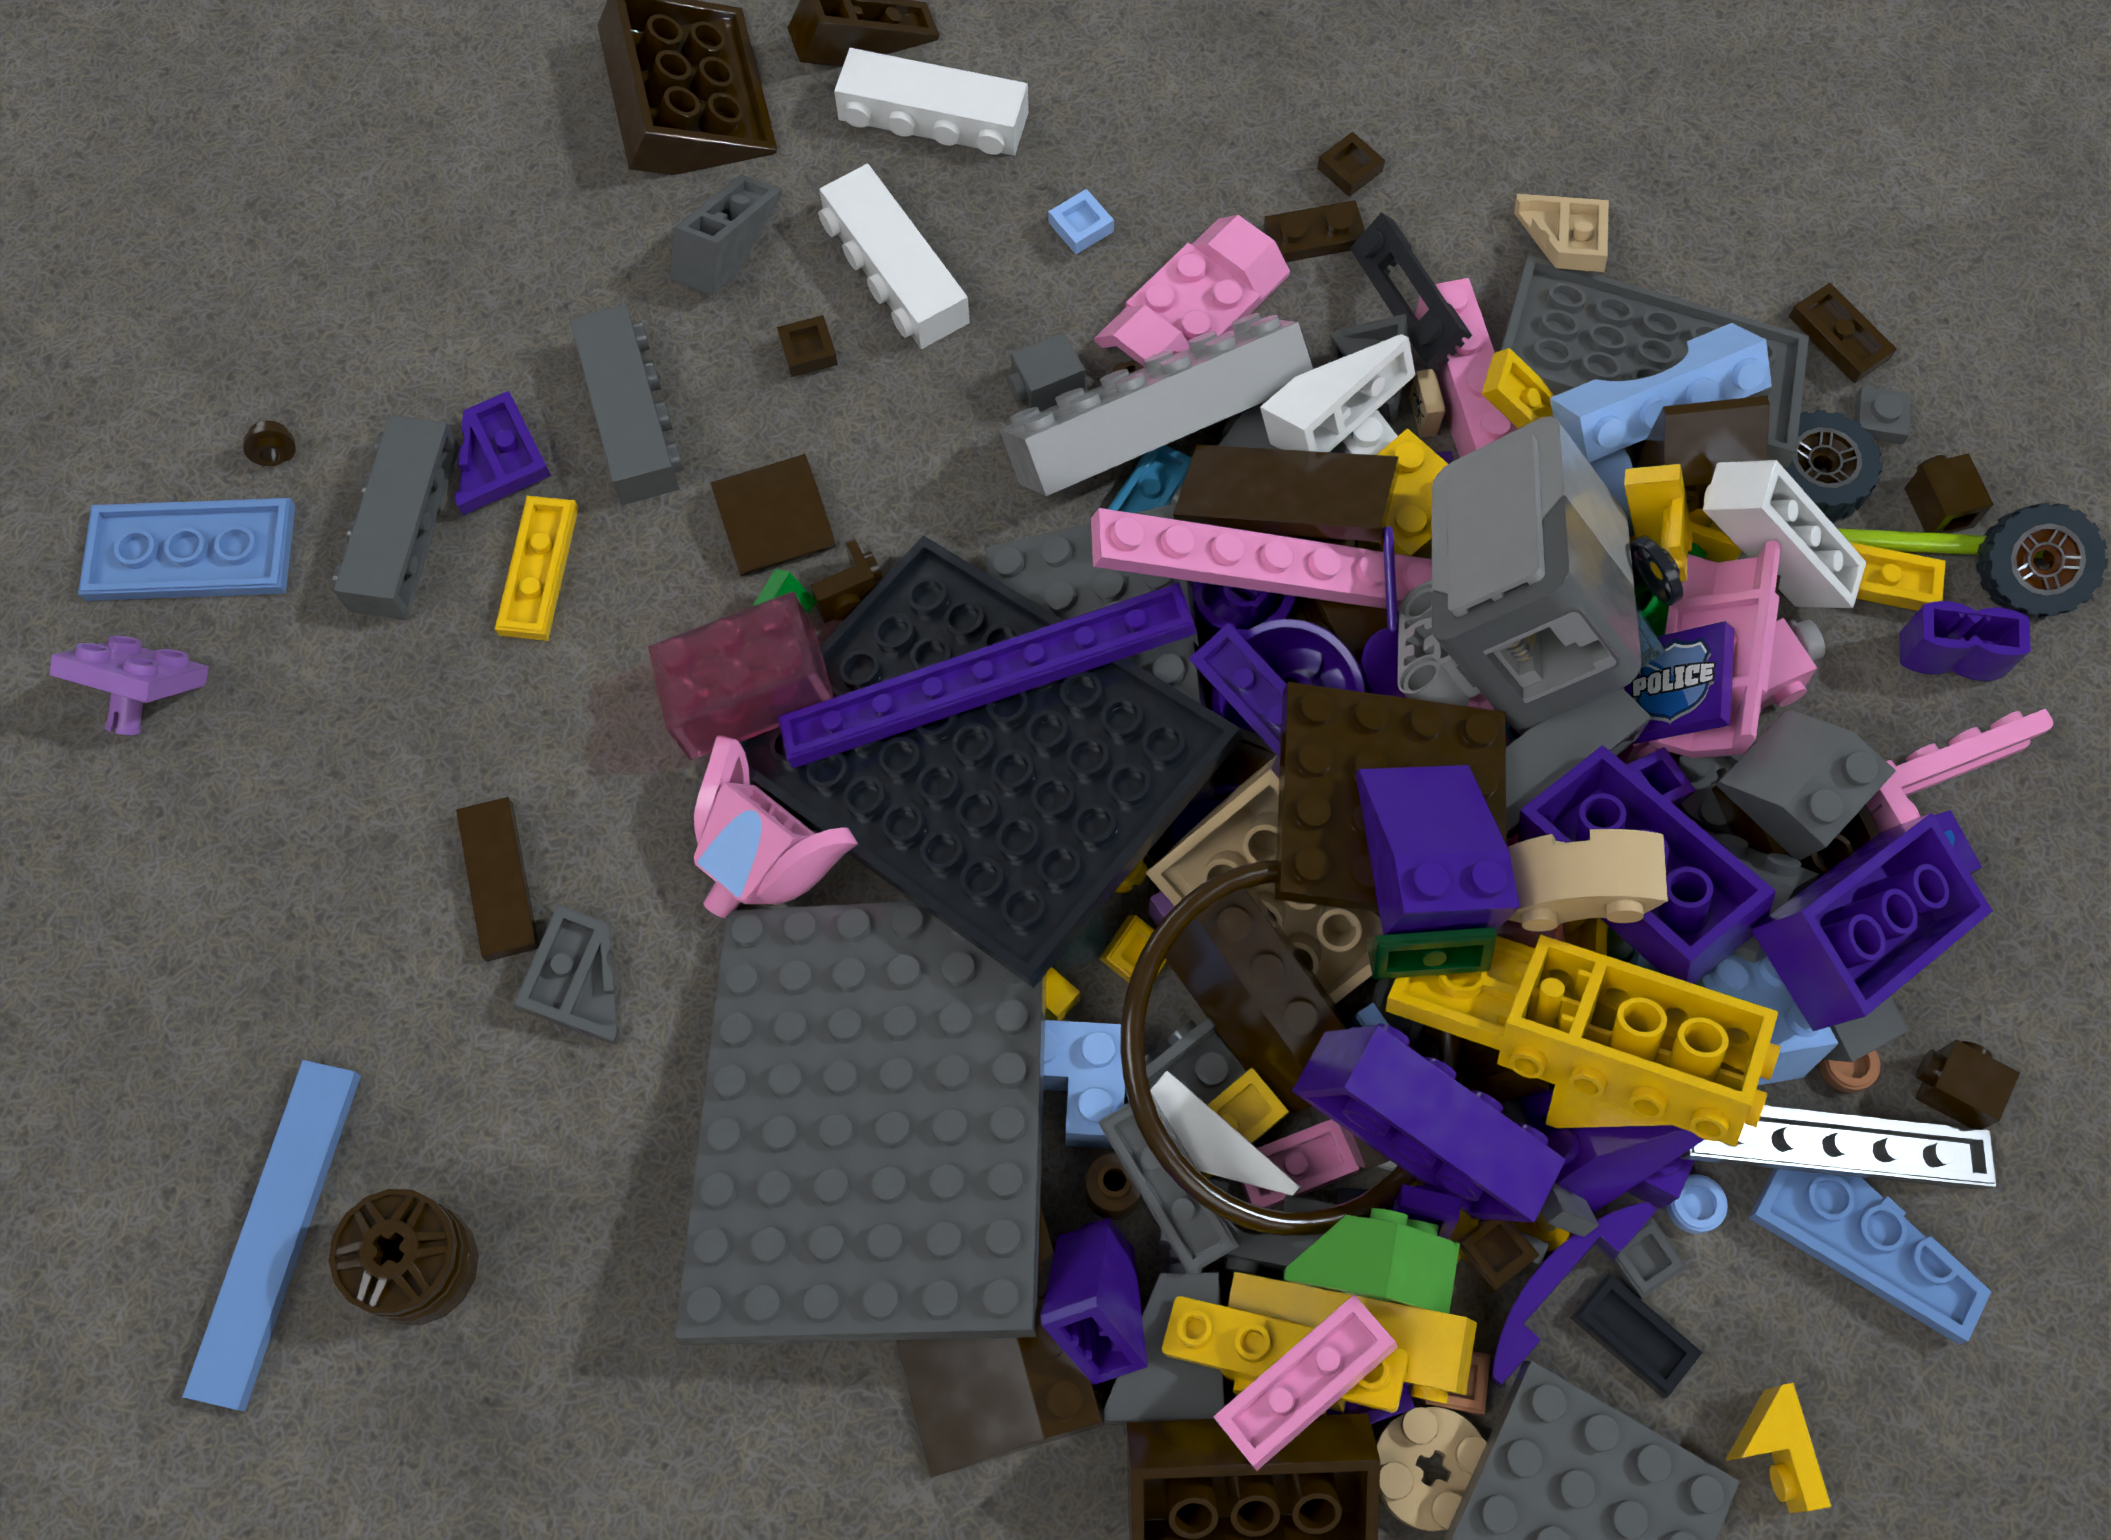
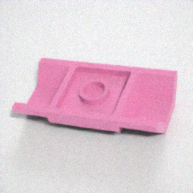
[1094,215,1290,367]
[1649,540,1781,758]

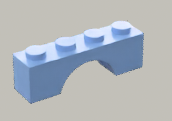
[1550,323,1772,463]

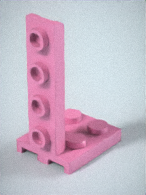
[1866,709,2053,832]

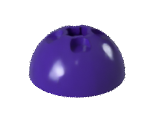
[1212,619,1367,734]

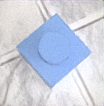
[1048,189,1114,254]

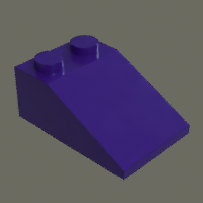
[1356,765,1520,935]
[1519,1083,1705,1213]

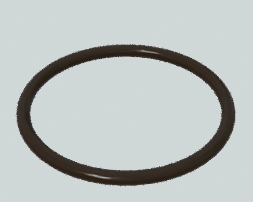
[1120,860,1462,1236]

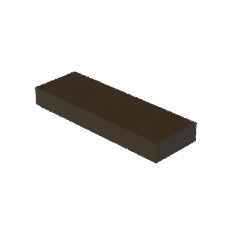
[456,797,539,962]

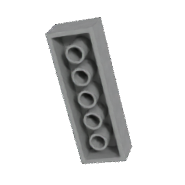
[999,313,1313,496]

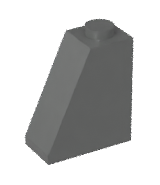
[1103,1263,1224,1425]

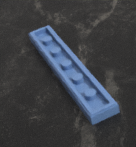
[182,1060,361,1412]

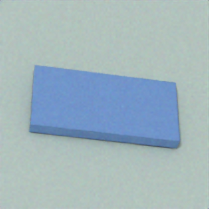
[78,498,295,601]

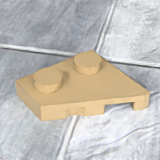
[1514,194,1609,272]

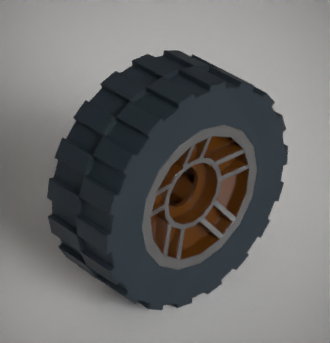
[1976,503,2108,618]

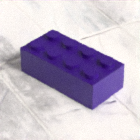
[1518,745,1776,984]
[1751,813,1993,1031]
[1292,1023,1566,1222]

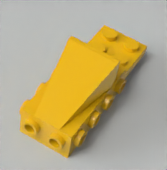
[1386,934,1781,1147]

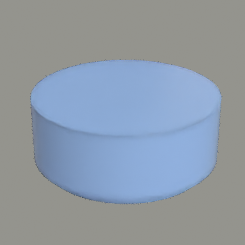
[1666,1174,1728,1234]

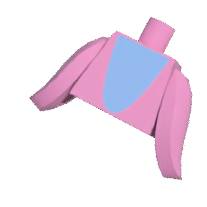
[694,735,858,919]

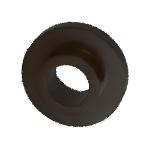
[243,420,296,466]

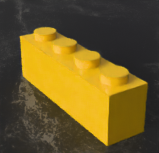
[1228,1272,1477,1404]

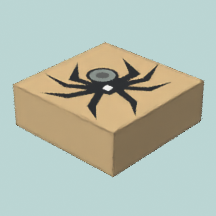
[1409,369,1445,438]

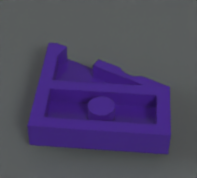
[455,391,551,515]

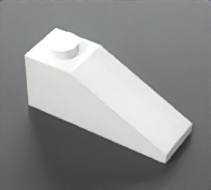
[1260,334,1415,452]
[1151,1071,1301,1196]

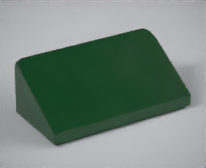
[1367,927,1497,979]

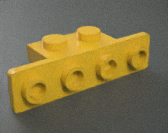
[1162,1296,1409,1415]

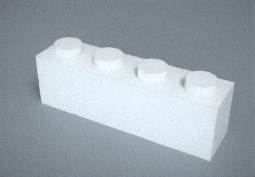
[834,48,1028,156]
[818,163,970,349]
[1703,460,1866,608]

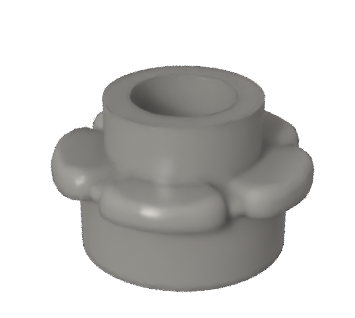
[1787,619,1825,662]

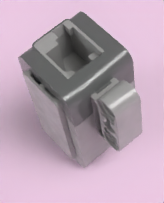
[1398,417,1641,729]

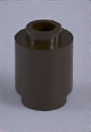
[1085,1153,1141,1220]

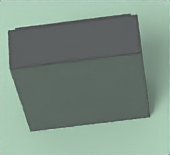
[1603,1218,1688,1299]

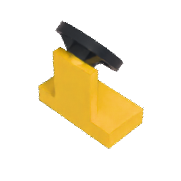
[1624,464,1693,606]

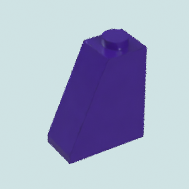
[1041,1218,1148,1385]

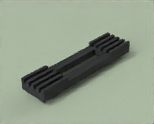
[1350,212,1472,372]

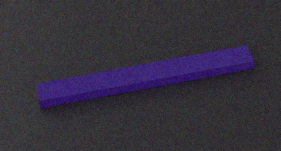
[778,582,1197,768]

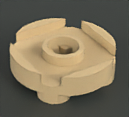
[1376,1407,1487,1532]

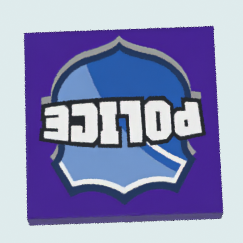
[1624,621,1734,745]

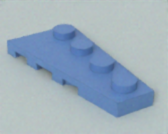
[1748,1169,1992,1345]

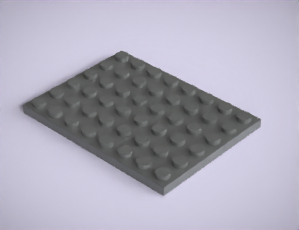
[675,901,1047,1345]

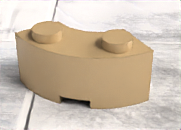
[1507,829,1668,932]

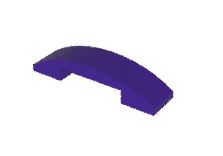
[1490,1201,1657,1388]

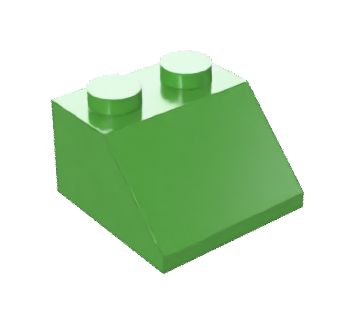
[1284,1208,1460,1314]

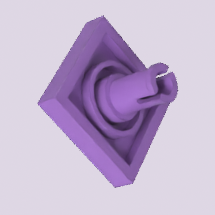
[49,636,209,735]

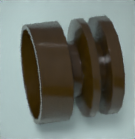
[328,1189,479,1325]

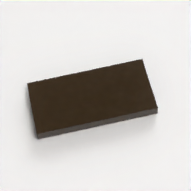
[1173,445,1399,542]

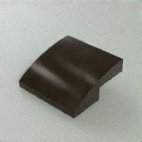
[710,454,836,576]

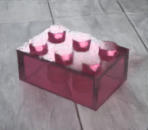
[648,591,834,760]

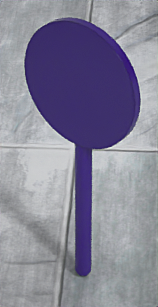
[1361,526,1406,698]

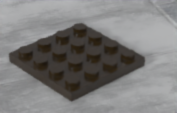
[1275,682,1507,912]

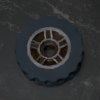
[1782,410,1883,523]

